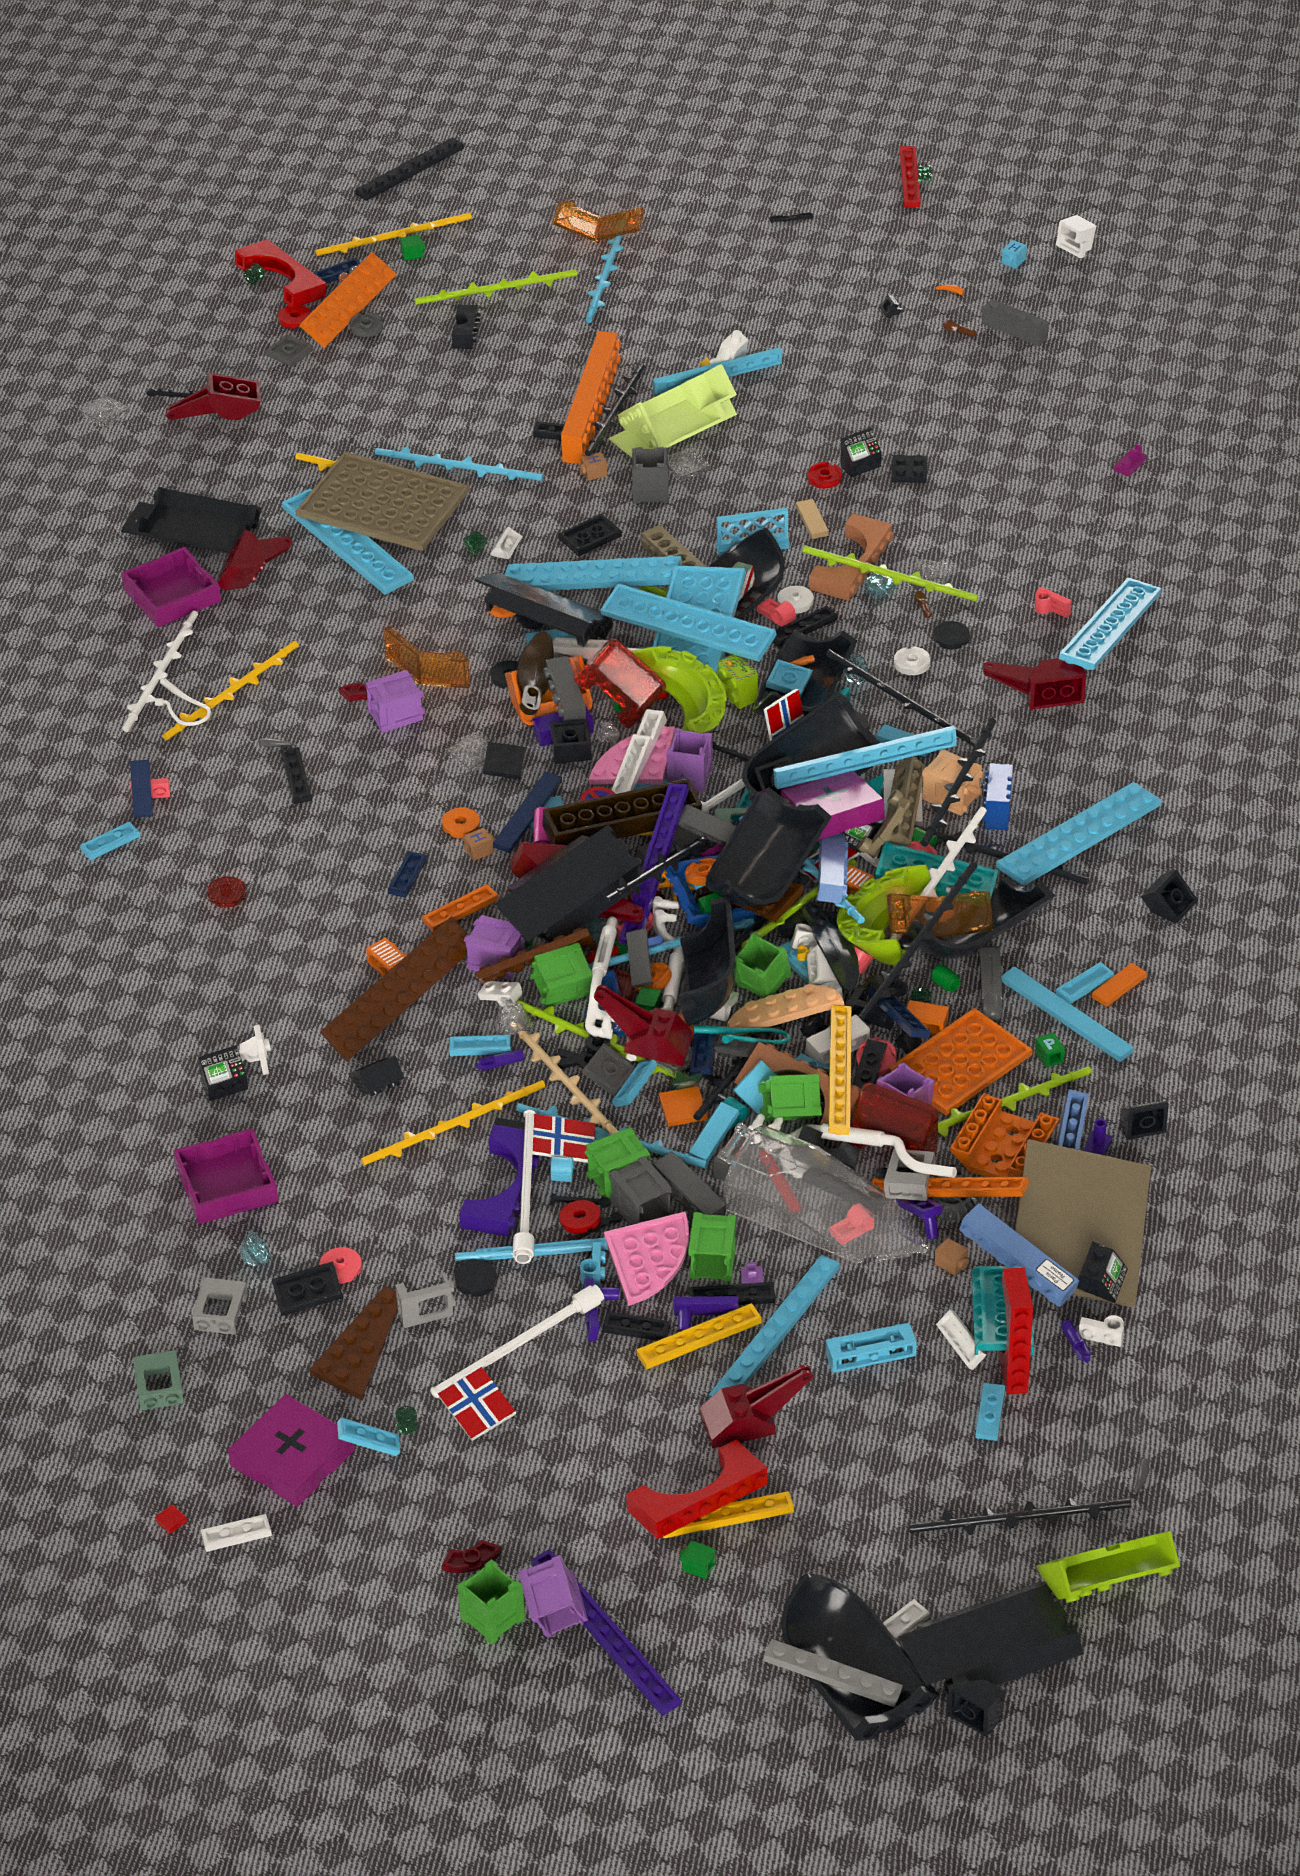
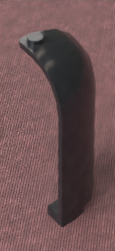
[708,527,785,620]
[753,630,858,717]
[742,692,880,803]
[705,788,832,907]
[907,876,1055,959]
[678,896,737,1026]
[781,1573,939,1741]

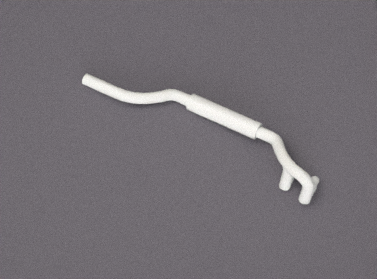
[585,896,627,1039]
[627,896,684,1061]
[747,1114,957,1178]

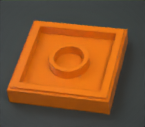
[659,1086,708,1127]

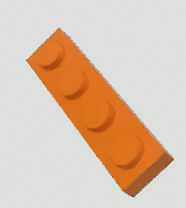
[422,884,498,932]

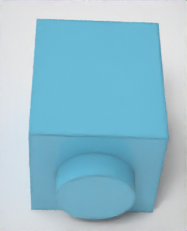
[1002,240,1027,269]

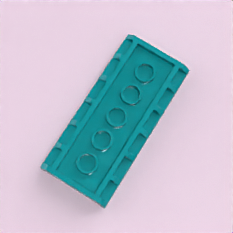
[874,841,999,909]
[972,1266,1034,1355]

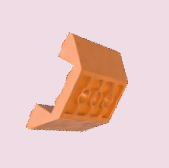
[950,1093,1060,1177]

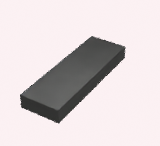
[626,929,653,988]

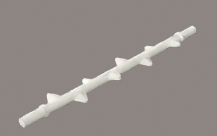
[122,611,198,732]
[890,807,987,940]

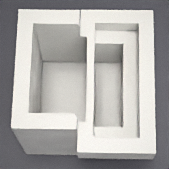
[1056,215,1096,258]

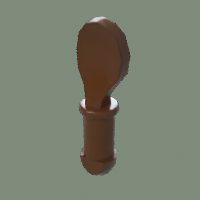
[943,320,976,337]
[914,591,932,618]

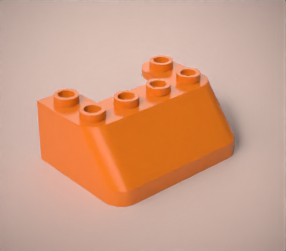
[505,656,593,726]

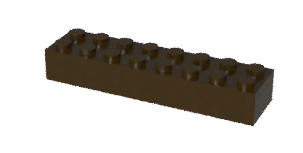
[542,779,702,845]

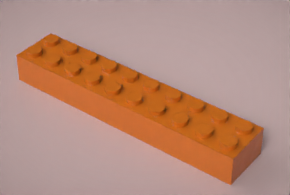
[561,331,621,464]

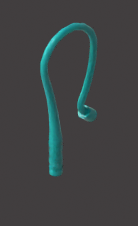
[693,1025,791,1044]

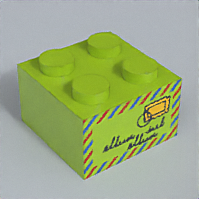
[717,654,758,709]

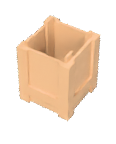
[922,749,983,816]

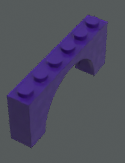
[459,1124,540,1237]

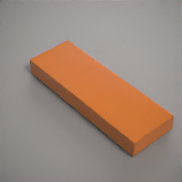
[1092,963,1147,1007]

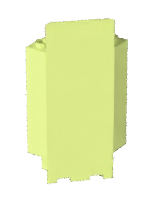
[608,364,737,458]

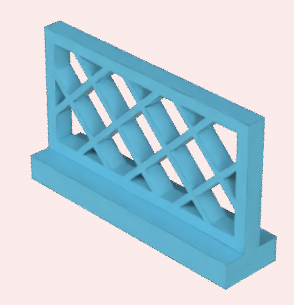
[716,508,789,557]

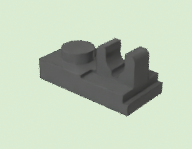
[714,1034,758,1059]

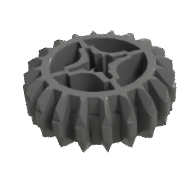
[928,1174,980,1223]

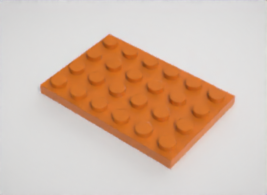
[888,1008,1033,1116]

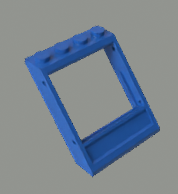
[665,855,759,929]

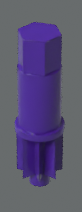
[476,1049,525,1071]
[1061,1320,1092,1363]

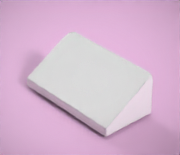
[490,527,523,559]

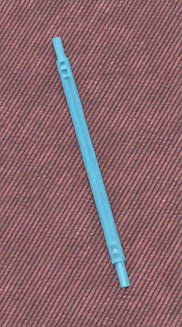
[455,1238,609,1262]

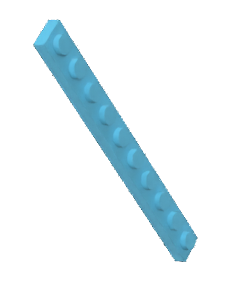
[773,726,957,789]
[709,1255,840,1399]

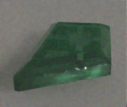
[463,531,488,557]
[670,1072,703,1090]

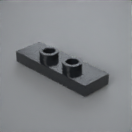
[852,1039,887,1099]

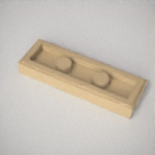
[796,499,829,539]

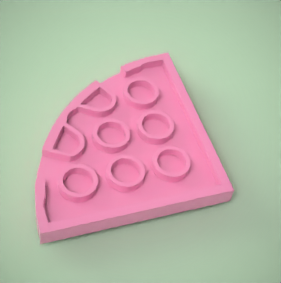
[589,726,675,785]
[604,1212,689,1306]

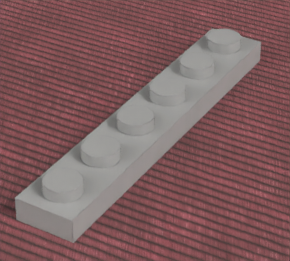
[763,1639,903,1708]

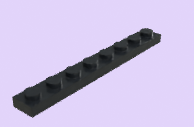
[355,137,464,201]

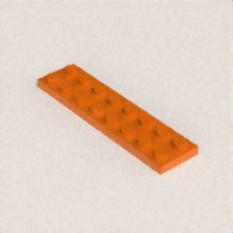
[299,252,397,349]

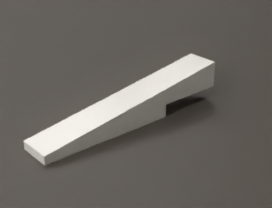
[552,637,638,667]
[612,709,667,794]

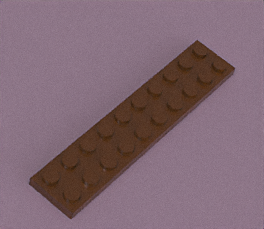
[320,916,468,1062]

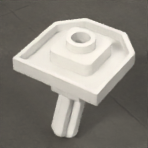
[239,1025,271,1075]

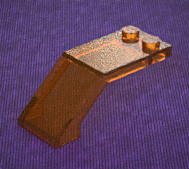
[552,200,645,242]
[383,626,470,689]
[886,890,994,938]

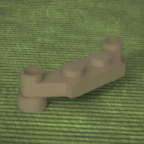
[857,789,911,858]

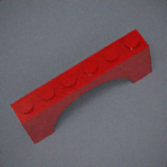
[235,239,327,307]
[998,1267,1033,1395]
[626,1440,768,1540]

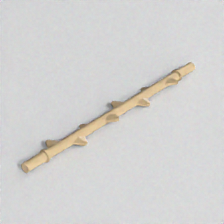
[509,1019,619,1135]

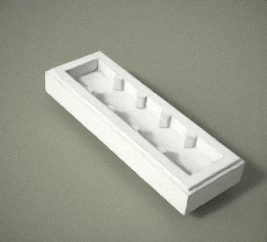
[936,1309,987,1370]

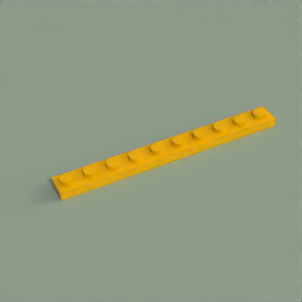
[828,1004,851,1135]

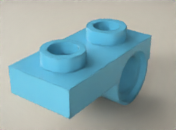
[551,1157,575,1182]
[580,1242,606,1287]

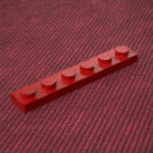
[899,146,921,208]

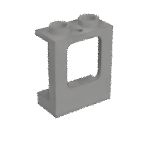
[884,1149,936,1201]
[395,1272,456,1328]
[192,1277,248,1335]

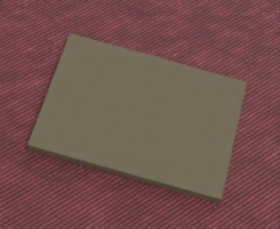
[295,452,470,551]
[1015,1139,1151,1308]

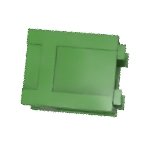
[735,932,792,998]
[529,943,593,1008]
[758,1074,822,1122]
[585,1127,650,1199]
[689,1212,737,1282]
[458,1559,525,1645]

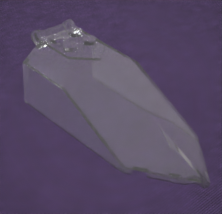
[717,1123,929,1263]

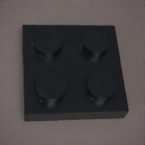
[891,454,928,483]

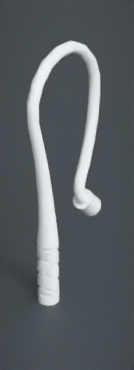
[155,678,211,726]

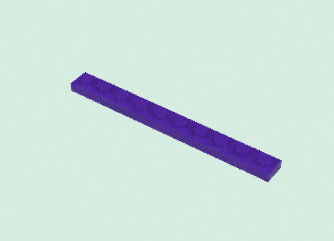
[619,784,689,945]
[531,1549,681,1716]

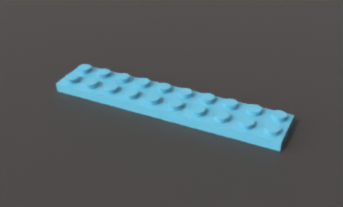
[282,488,414,595]
[505,556,682,591]
[1059,578,1161,670]
[600,584,777,662]
[996,782,1161,886]

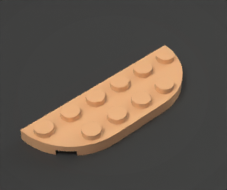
[726,984,844,1036]

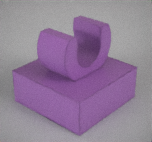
[741,1262,763,1284]

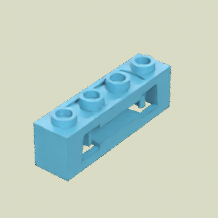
[826,1323,917,1373]

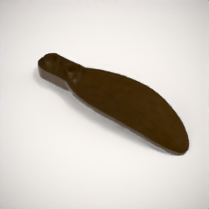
[517,631,554,715]

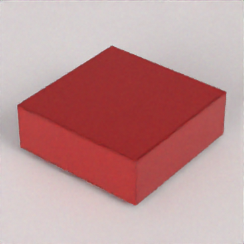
[155,1505,187,1534]

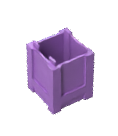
[365,670,425,733]
[667,728,713,792]
[464,915,526,980]
[872,1062,935,1138]
[518,1555,588,1637]

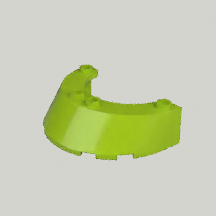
[625,646,727,734]
[837,865,936,965]
[1036,1531,1180,1603]

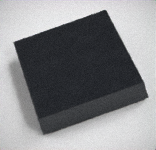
[558,514,622,557]
[271,1261,343,1316]

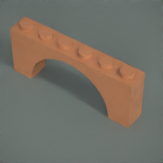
[809,513,894,601]
[734,1042,866,1125]

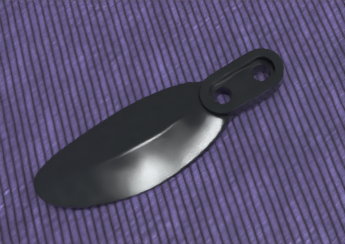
[802,902,859,992]

